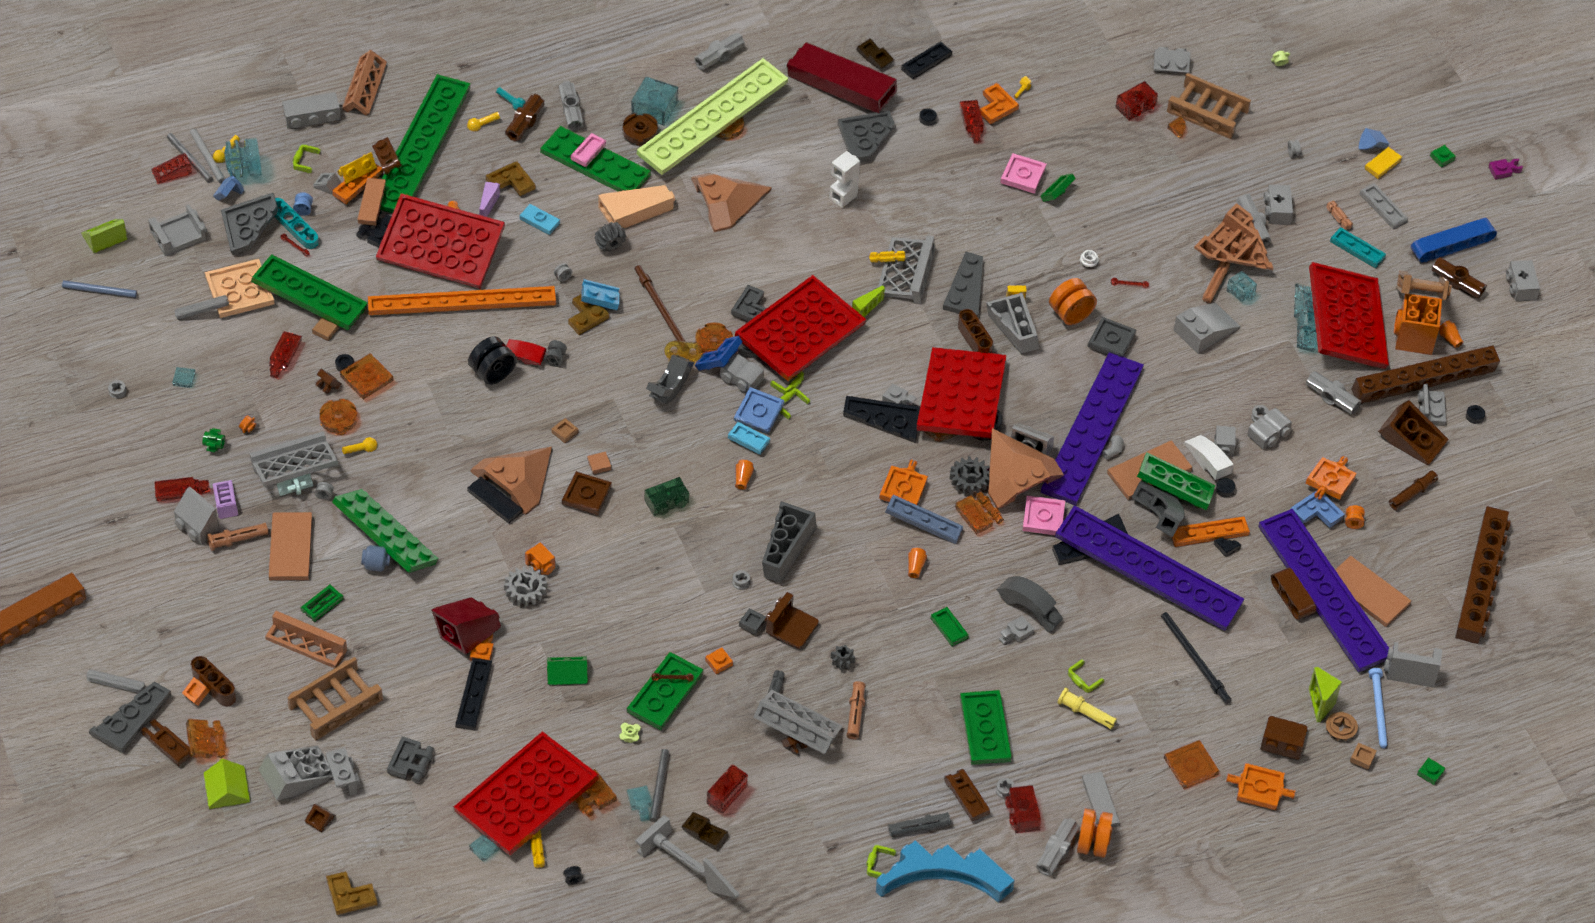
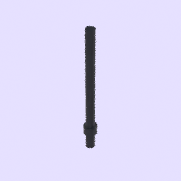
[1161,612,1232,704]

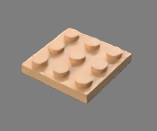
[205,259,274,318]

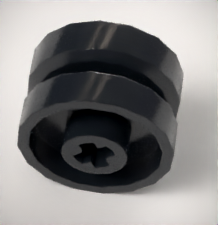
[468,336,517,385]

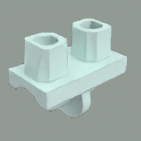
[277,473,313,496]

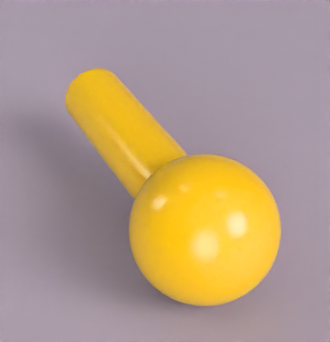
[467,112,500,131]
[213,135,240,163]
[342,437,377,454]

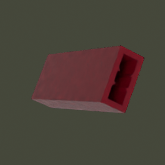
[786,42,897,114]

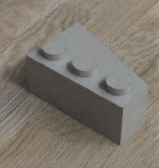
[986,293,1039,353]

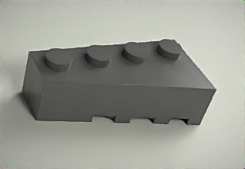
[762,501,817,583]

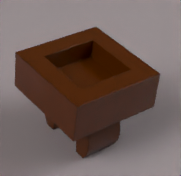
[316,368,342,394]
[781,736,807,754]

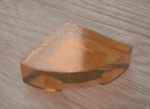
[1168,116,1186,138]

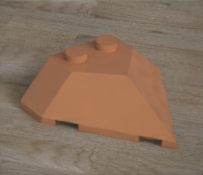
[691,173,772,232]
[1194,203,1273,270]
[988,428,1064,509]
[470,447,552,515]

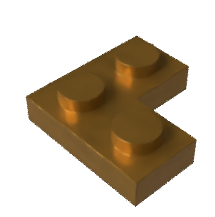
[486,161,536,196]
[568,294,609,335]
[326,871,377,915]

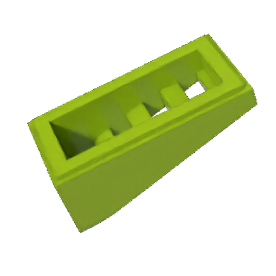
[852,286,885,317]

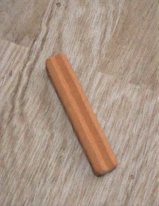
[1202,261,1230,303]

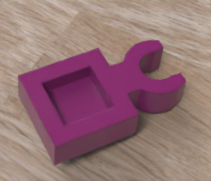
[1488,159,1523,180]

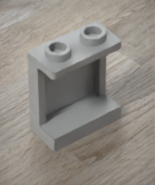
[148,204,207,256]
[1384,642,1442,688]

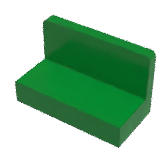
[547,656,588,685]

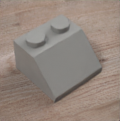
[1011,423,1054,456]
[174,487,219,545]

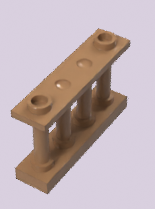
[1167,73,1251,139]
[1396,270,1452,300]
[287,657,383,741]

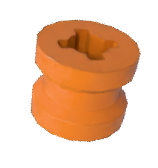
[1345,505,1365,529]

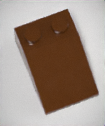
[1378,400,1449,465]

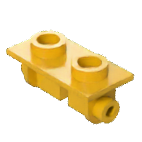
[337,152,377,184]

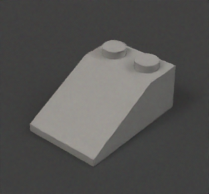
[1174,303,1240,354]

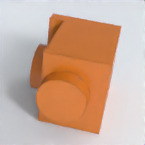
[525,542,555,575]

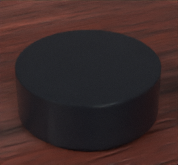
[919,108,937,126]
[335,354,354,373]
[1465,405,1485,424]
[1216,478,1236,497]

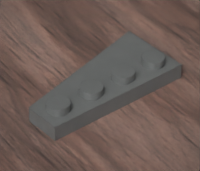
[943,252,983,317]
[89,682,171,753]

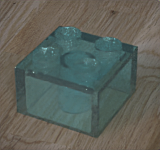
[631,76,678,126]

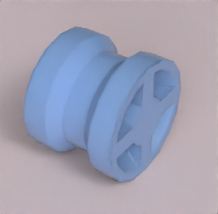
[293,193,313,216]

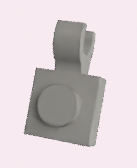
[882,383,917,406]
[999,616,1034,644]

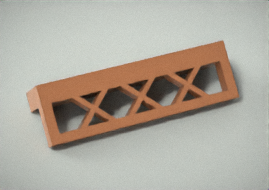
[342,50,387,115]
[265,611,347,668]

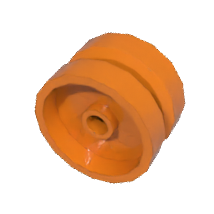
[1049,278,1097,325]
[1076,808,1113,858]

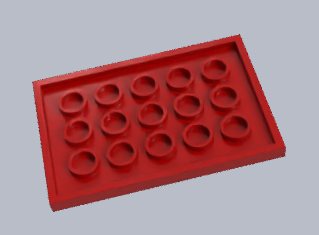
[376,193,505,289]
[1309,262,1389,369]
[735,275,866,381]
[917,347,1007,438]
[454,731,599,856]

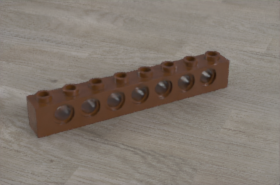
[1351,345,1500,404]
[1455,506,1511,644]

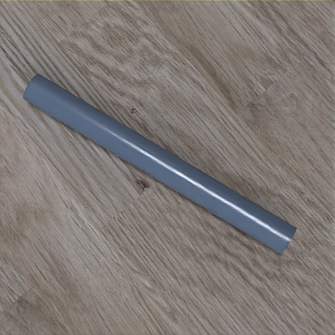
[62,280,137,298]

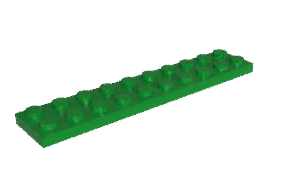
[380,74,470,214]

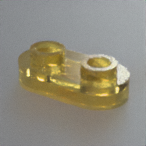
[664,340,702,362]

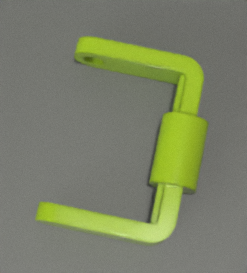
[293,145,321,173]
[770,371,804,394]
[780,388,810,419]
[1068,659,1105,693]
[866,845,896,878]

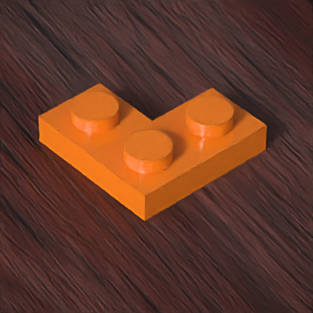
[980,83,1019,124]

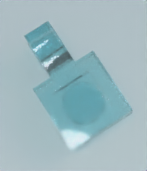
[627,786,652,821]

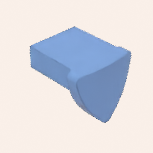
[1359,128,1390,150]
[213,176,244,201]

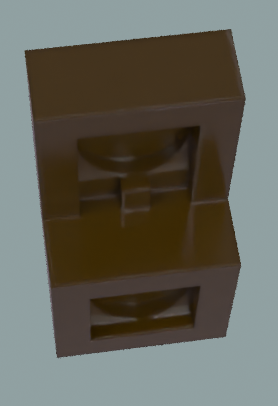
[856,38,894,70]
[681,812,729,851]

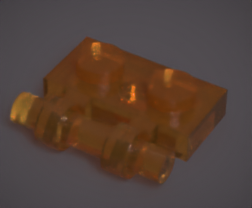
[955,492,1004,534]
[186,719,227,759]
[574,769,617,817]

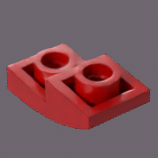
[506,339,547,365]

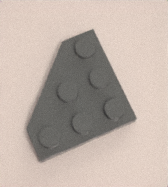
[838,110,894,162]
[221,193,279,255]

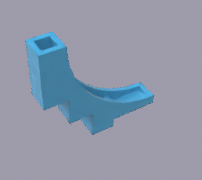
[876,840,1015,903]

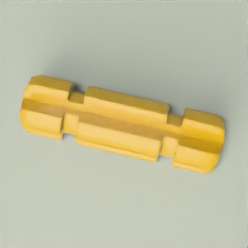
[869,251,906,263]
[530,831,545,868]

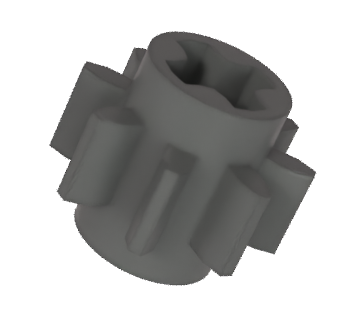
[831,645,855,670]

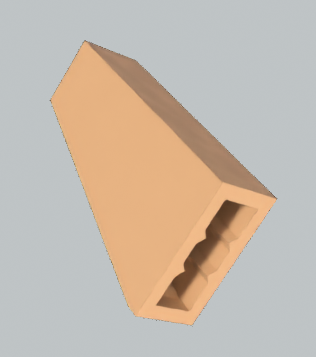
[598,185,675,228]

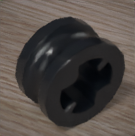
[563,866,583,885]

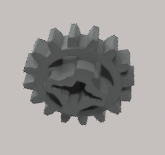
[949,456,990,495]

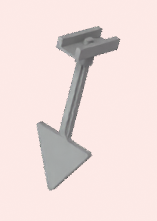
[635,815,739,898]

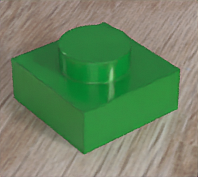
[1430,145,1456,168]
[1417,757,1446,785]

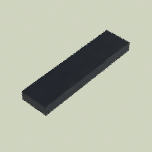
[455,658,492,731]

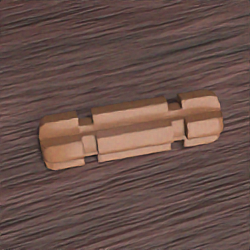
[1326,200,1353,231]

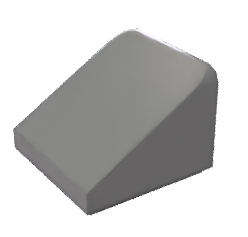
[313,173,341,194]

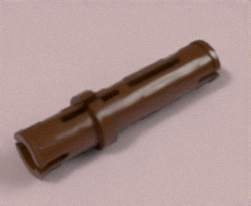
[1389,470,1439,510]

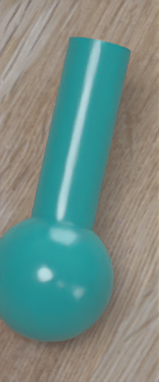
[496,87,526,110]

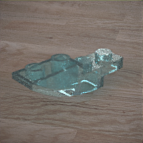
[1294,283,1317,352]

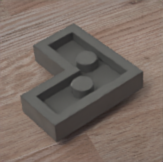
[731,285,767,322]

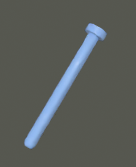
[1368,668,1387,748]

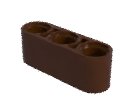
[958,309,993,353]
[1271,567,1316,620]
[191,656,236,707]

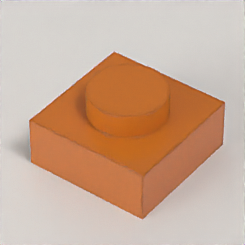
[705,648,733,675]
[182,677,210,706]

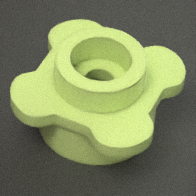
[1271,51,1290,66]
[619,723,641,743]

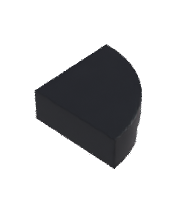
[1214,538,1241,557]

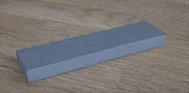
[885,495,963,544]

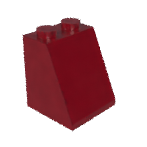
[431,597,501,655]

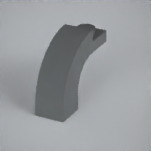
[646,355,694,404]
[1131,480,1184,537]
[996,576,1063,632]

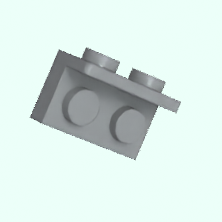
[1418,384,1446,426]

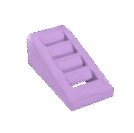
[479,182,500,217]
[213,480,238,519]

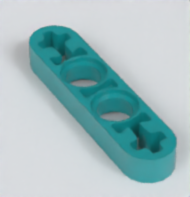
[274,198,319,249]

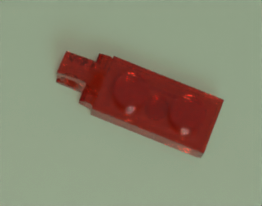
[959,100,984,143]
[269,331,302,378]
[154,477,210,502]

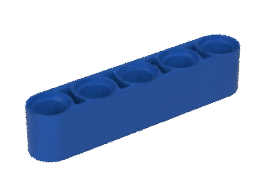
[1411,218,1497,263]

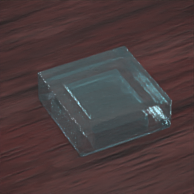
[173,367,196,388]
[469,835,499,862]

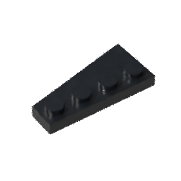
[843,396,920,443]
[1052,514,1128,565]

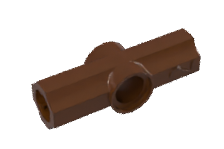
[505,94,545,142]
[1431,257,1487,298]

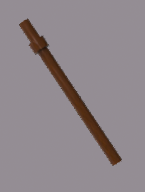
[634,265,689,350]

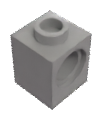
[1214,426,1235,457]

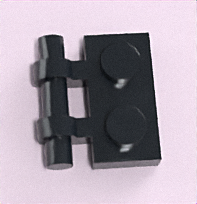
[356,210,392,248]

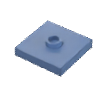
[734,387,785,434]

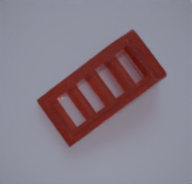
[151,153,192,184]

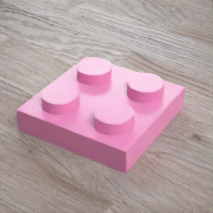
[1000,153,1046,194]
[1022,496,1065,535]

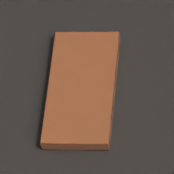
[1107,440,1192,500]
[269,512,312,580]
[1335,555,1411,627]

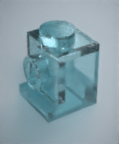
[1226,271,1257,302]

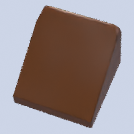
[304,804,335,832]

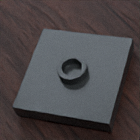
[1087,317,1137,357]

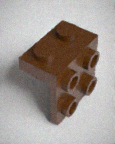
[765,592,819,649]
[1260,716,1307,760]

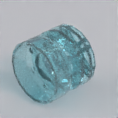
[224,137,262,178]

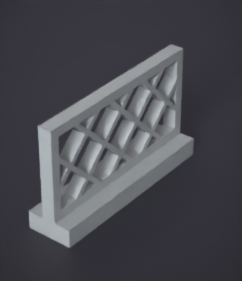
[878,236,936,304]
[250,432,338,487]
[753,689,842,754]

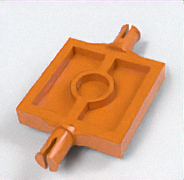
[1305,456,1357,500]
[879,460,928,505]
[1226,763,1296,810]

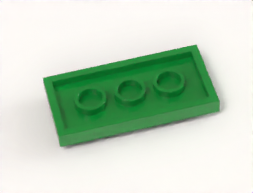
[1137,452,1215,510]
[627,652,704,731]
[960,690,1012,765]

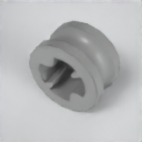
[1288,140,1300,156]
[554,263,572,282]
[108,380,126,399]
[1251,405,1269,422]
[315,482,334,500]
[732,570,750,590]
[996,778,1015,799]

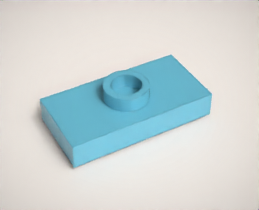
[519,204,560,235]
[728,422,770,455]

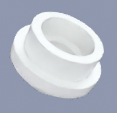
[1080,250,1098,267]

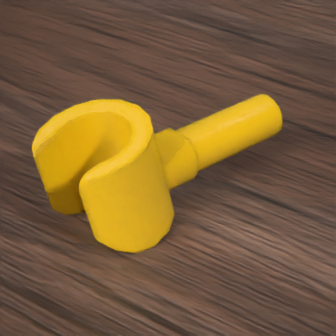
[1014,76,1031,99]

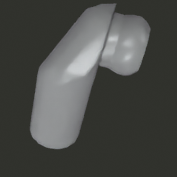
[1103,435,1124,460]

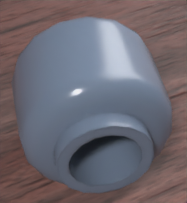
[361,545,390,572]

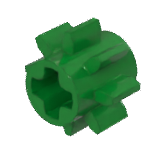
[202,428,225,452]

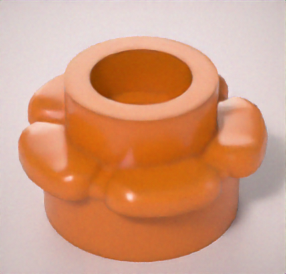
[239,415,256,433]

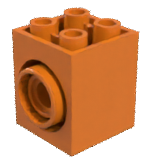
[1394,294,1442,355]

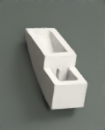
[1184,435,1233,480]

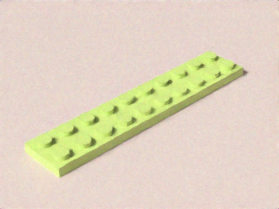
[637,58,788,175]

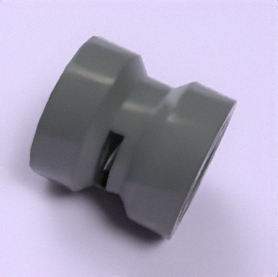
[544,340,567,367]

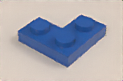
[695,336,743,371]

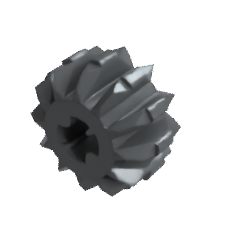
[594,222,626,252]

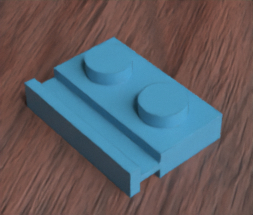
[581,279,620,310]

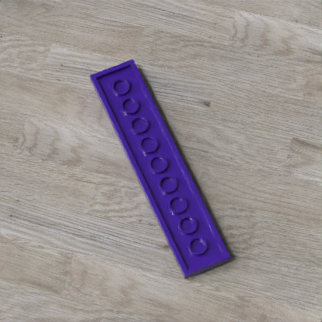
[1041,353,1144,506]
[1055,505,1244,631]
[1258,509,1389,673]

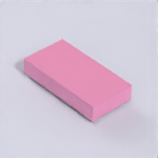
[571,133,606,167]

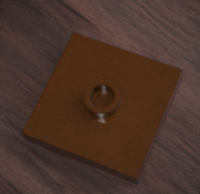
[562,471,612,515]

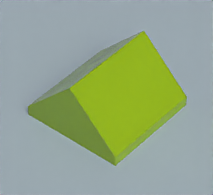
[81,219,127,253]
[1309,667,1342,722]
[203,759,250,809]

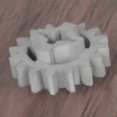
[504,566,547,606]

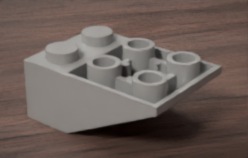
[259,746,333,800]

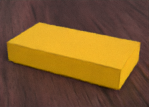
[1365,147,1402,179]

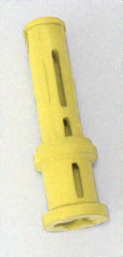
[1057,688,1117,730]

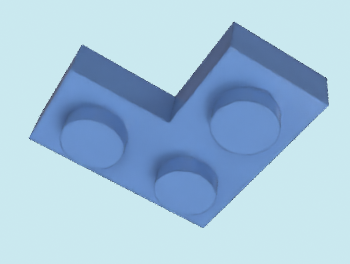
[1290,491,1345,528]

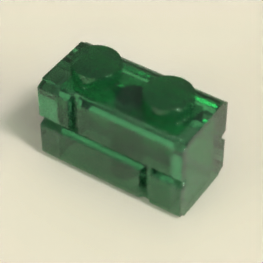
[644,477,689,516]

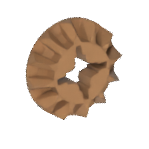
[1326,712,1358,741]

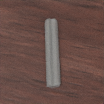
[175,295,229,319]
[86,669,145,693]

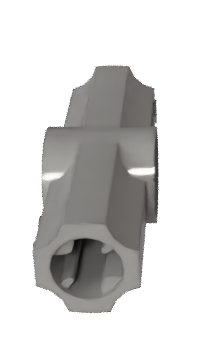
[694,33,745,70]
[559,81,583,131]
[1236,194,1271,245]
[1306,371,1361,414]
[1036,818,1080,876]

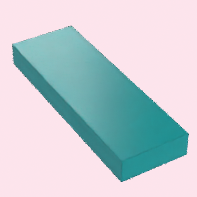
[1330,227,1386,269]

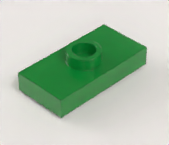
[1040,174,1076,202]

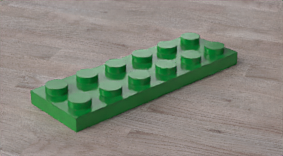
[540,126,651,192]
[251,254,368,330]
[332,489,439,573]

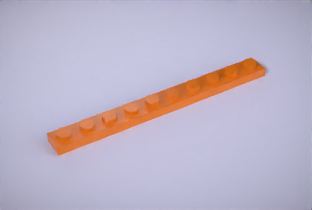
[368,286,556,315]

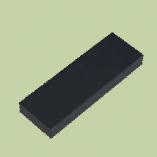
[901,41,952,80]
[467,477,523,524]

